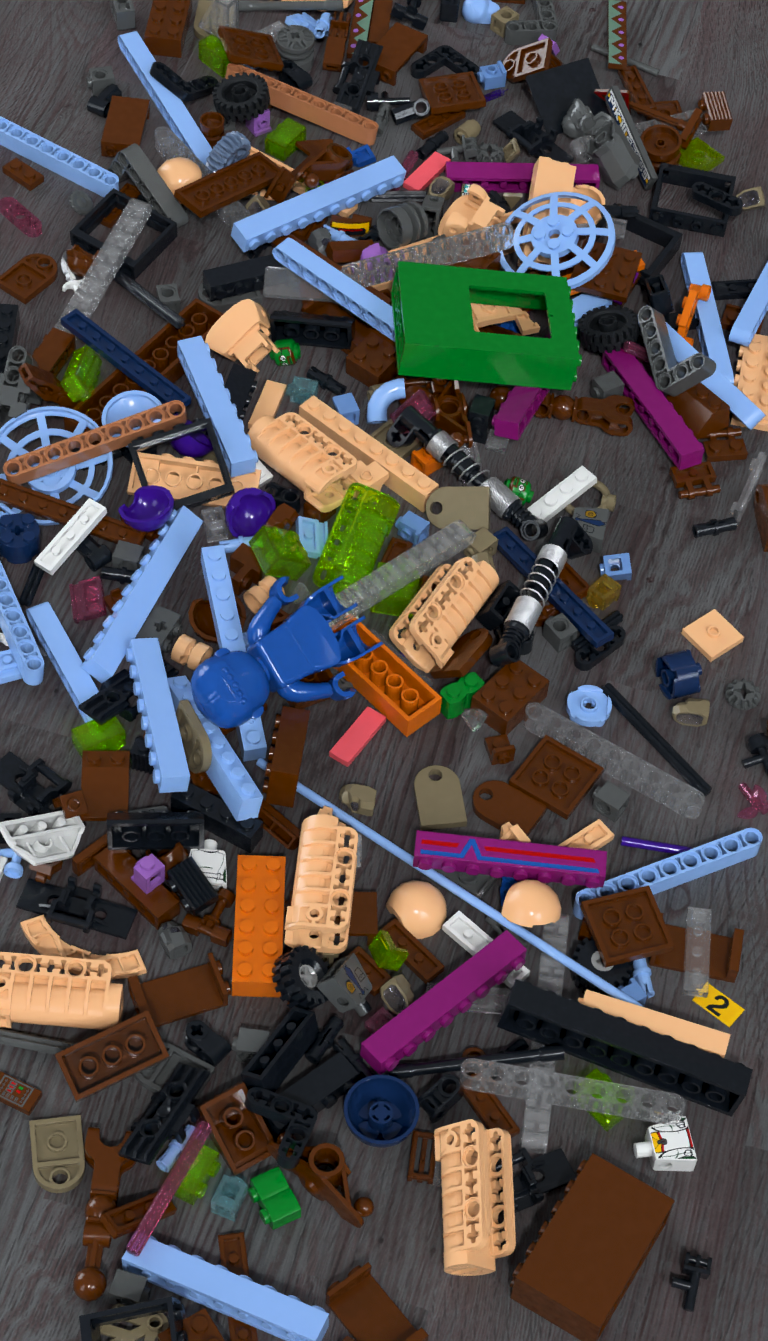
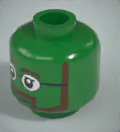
[270,338,301,366]
[504,476,534,505]

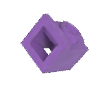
[246,109,272,137]
[131,853,165,894]

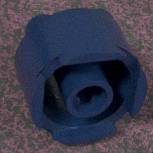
[0,513,41,564]
[655,649,702,700]

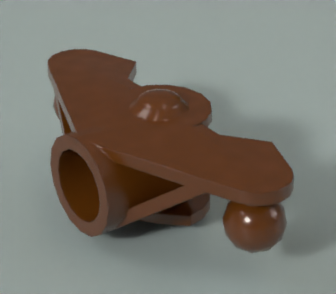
[296,143,353,188]
[429,378,473,448]
[267,1132,374,1228]

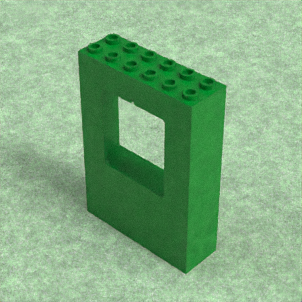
[391,261,582,390]

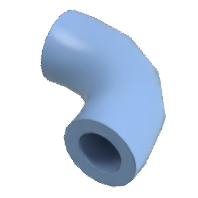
[366,378,406,424]

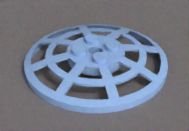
[497,192,616,289]
[0,406,113,526]

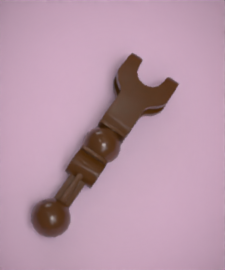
[489,386,635,436]
[73,1127,136,1302]

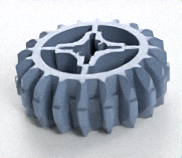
[205,131,251,174]

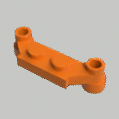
[676,283,711,347]

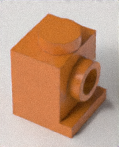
[410,447,443,476]

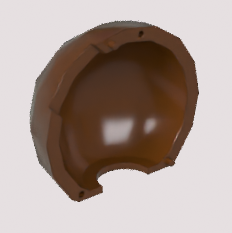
[188,595,246,644]

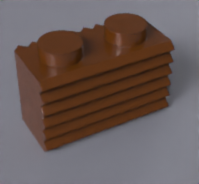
[698,91,733,131]

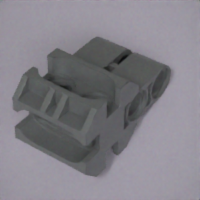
[0,345,42,429]

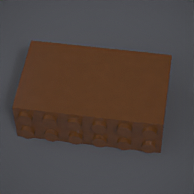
[510,1153,675,1341]

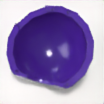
[169,414,213,458]
[118,485,174,532]
[225,487,276,538]

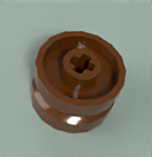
[641,125,682,174]

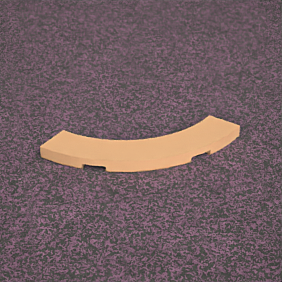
[20,915,147,979]

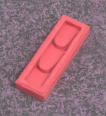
[403,151,451,190]
[329,706,386,767]

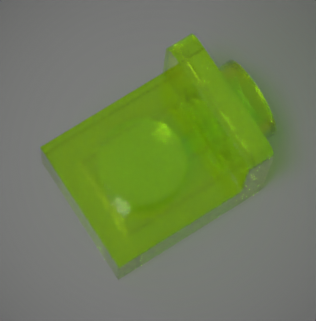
[368,930,409,971]

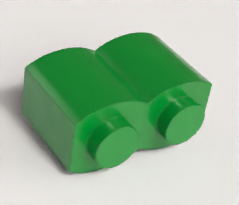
[439,672,485,719]
[248,1167,301,1230]

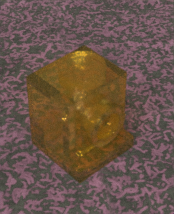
[586,574,622,611]

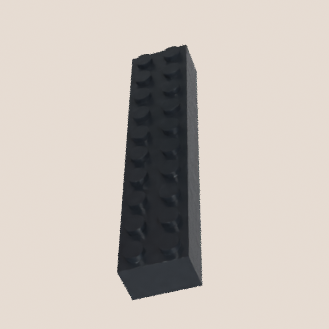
[497,979,753,1117]

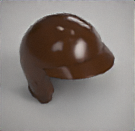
[66,244,102,277]
[146,842,188,881]

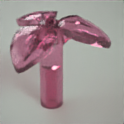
[737,783,768,819]

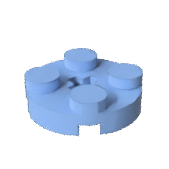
[566,685,612,727]

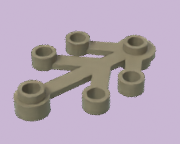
[100,1303,169,1341]

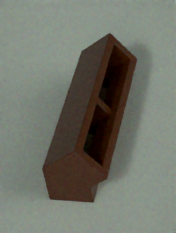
[325,239,374,263]
[258,799,301,851]

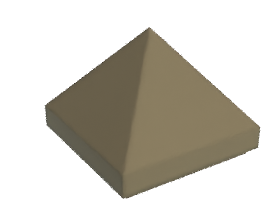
[503,138,521,163]
[501,193,523,209]

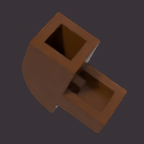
[230,543,263,596]

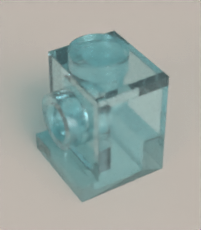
[286,376,319,404]
[211,1174,248,1222]

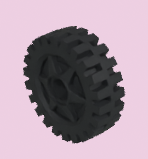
[212,72,270,122]
[578,305,639,353]

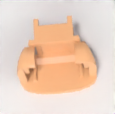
[437,183,506,245]
[205,299,280,373]

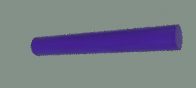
[621,836,692,854]

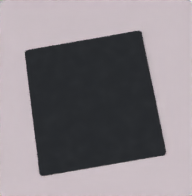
[526,58,611,135]

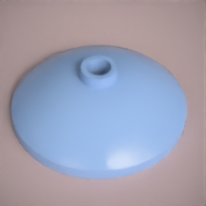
[101,390,162,447]

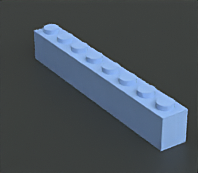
[177,336,258,478]
[126,638,190,793]
[167,675,263,821]
[122,1232,329,1341]

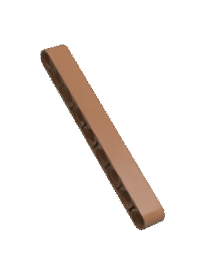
[225,63,379,146]
[3,400,188,485]

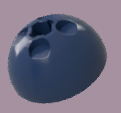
[344,1075,420,1148]

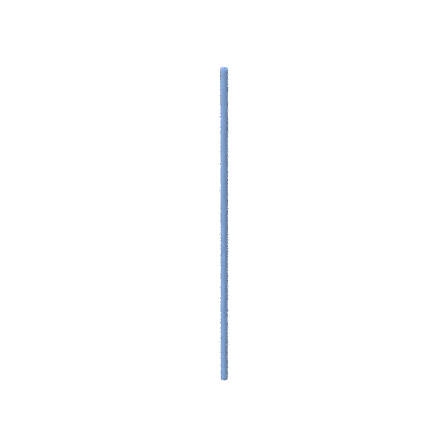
[256,758,644,1007]

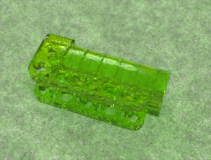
[312,483,400,605]

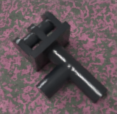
[671,1251,712,1312]

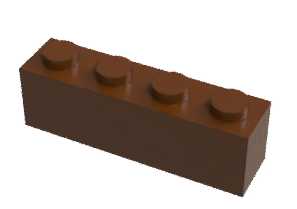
[32,328,76,377]
[94,847,180,930]

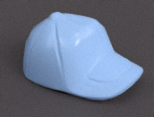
[462,0,500,24]

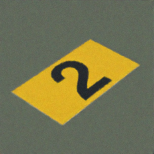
[692,982,745,1028]

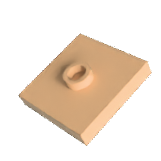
[681,609,744,662]

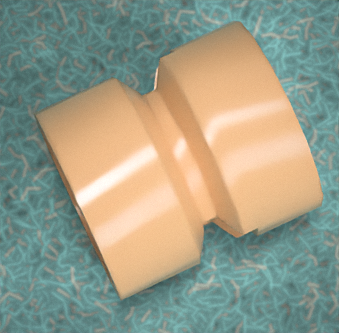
[243,575,285,614]
[171,634,213,671]

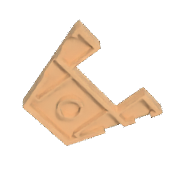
[471,303,540,336]

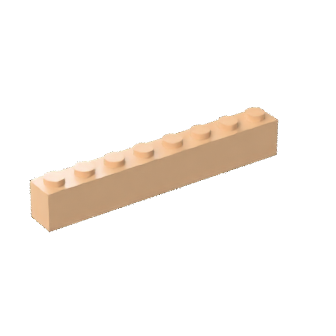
[299,395,439,512]

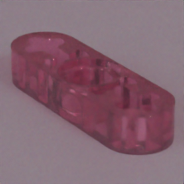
[0,197,42,238]

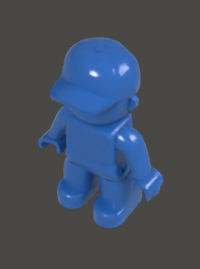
[190,575,384,729]

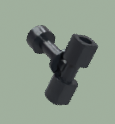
[390,0,428,30]

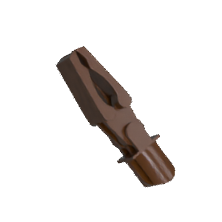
[323,11,351,72]
[18,363,84,409]

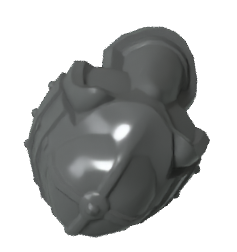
[561,98,615,143]

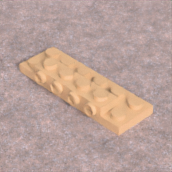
[731,334,768,432]
[127,452,261,509]

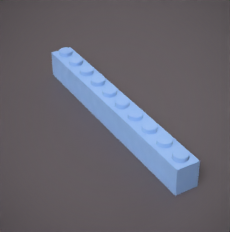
[231,155,407,252]
[81,505,203,684]
[201,545,267,762]

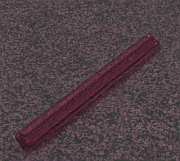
[126,1121,212,1256]

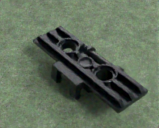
[332,39,383,114]
[493,110,574,163]
[78,660,179,725]
[0,751,85,823]
[16,876,138,940]
[118,1062,211,1165]
[496,1147,576,1213]

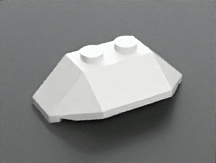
[0,810,85,866]

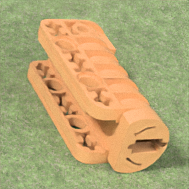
[248,412,357,513]
[389,557,499,673]
[284,814,358,954]
[0,952,124,1030]
[434,1119,516,1276]

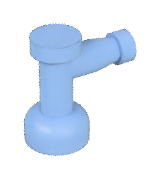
[0,848,24,879]

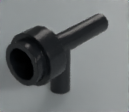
[367,91,410,112]
[742,733,768,775]

